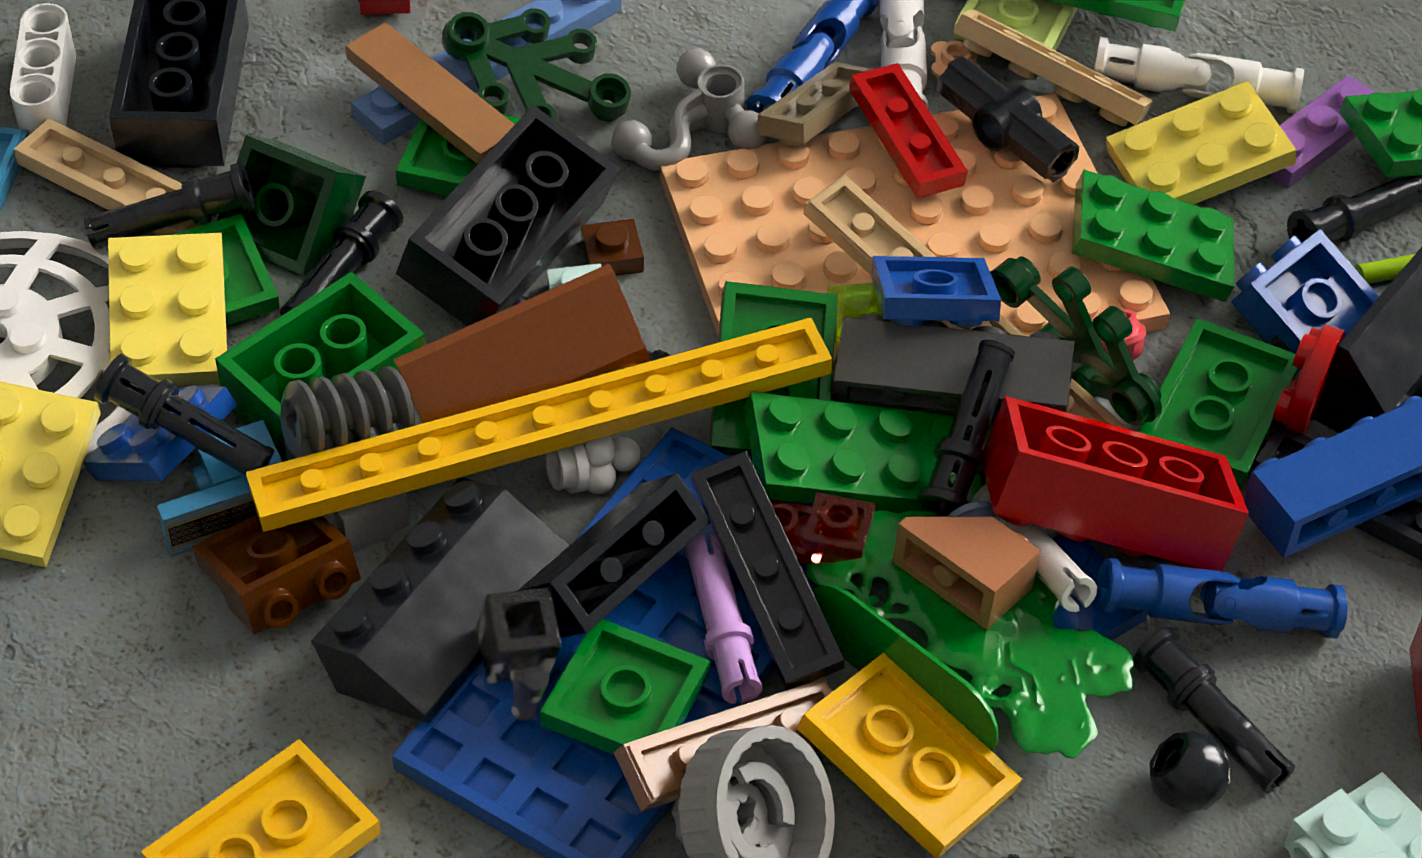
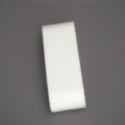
[10,3,76,135]

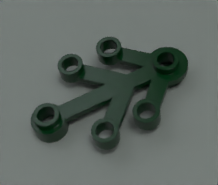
[442,8,631,121]
[990,256,1162,426]

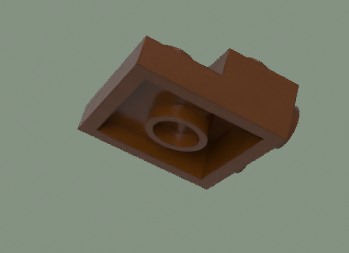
[192,514,361,635]

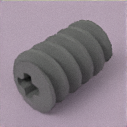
[280,366,415,457]

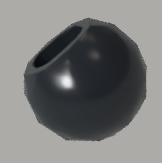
[1149,731,1230,812]

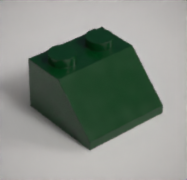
[217,135,366,275]

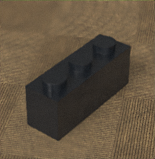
[517,473,712,640]

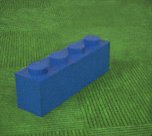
[1244,396,1422,558]

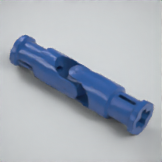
[746,0,879,113]
[1096,558,1348,639]

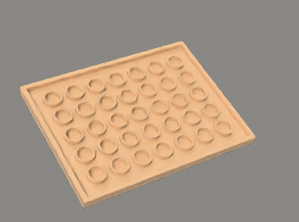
[659,93,1170,395]

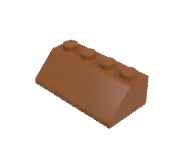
[394,264,651,423]

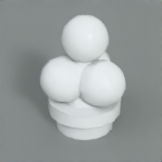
[545,436,641,494]

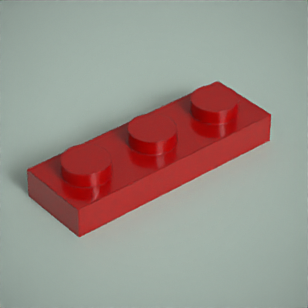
[849,63,968,199]

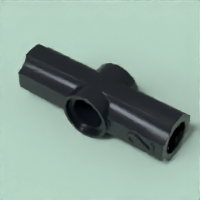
[936,56,1080,183]

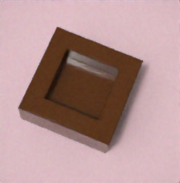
[581,219,644,276]

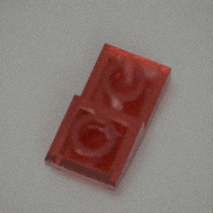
[770,493,876,564]

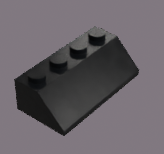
[1315,247,1422,433]
[311,477,569,724]

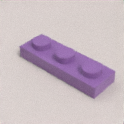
[1269,75,1376,188]

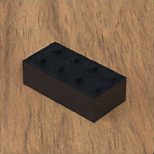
[109,0,249,166]
[396,105,620,326]

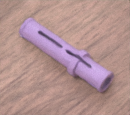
[684,534,762,704]

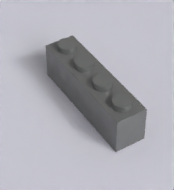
[834,314,1074,419]

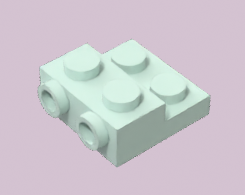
[1284,772,1422,858]

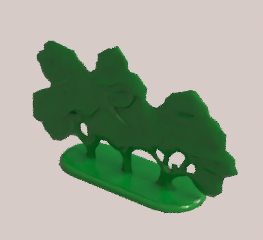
[806,510,1134,759]

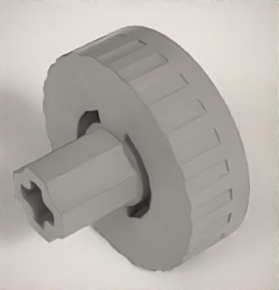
[672,725,835,858]

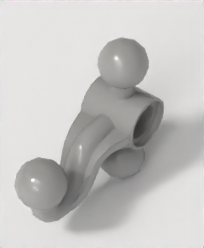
[611,48,768,171]

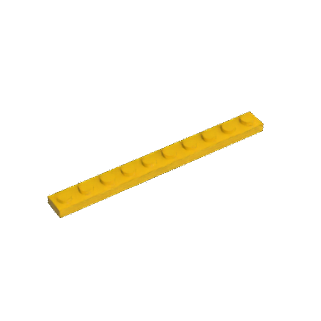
[246,318,832,532]

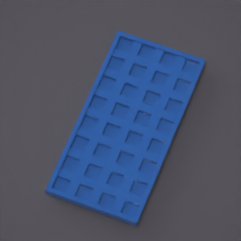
[392,427,853,858]

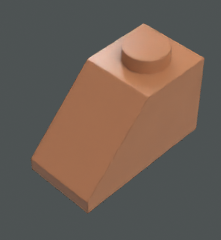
[892,517,1041,630]

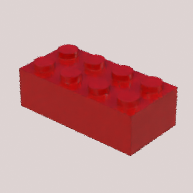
[983,396,1249,572]

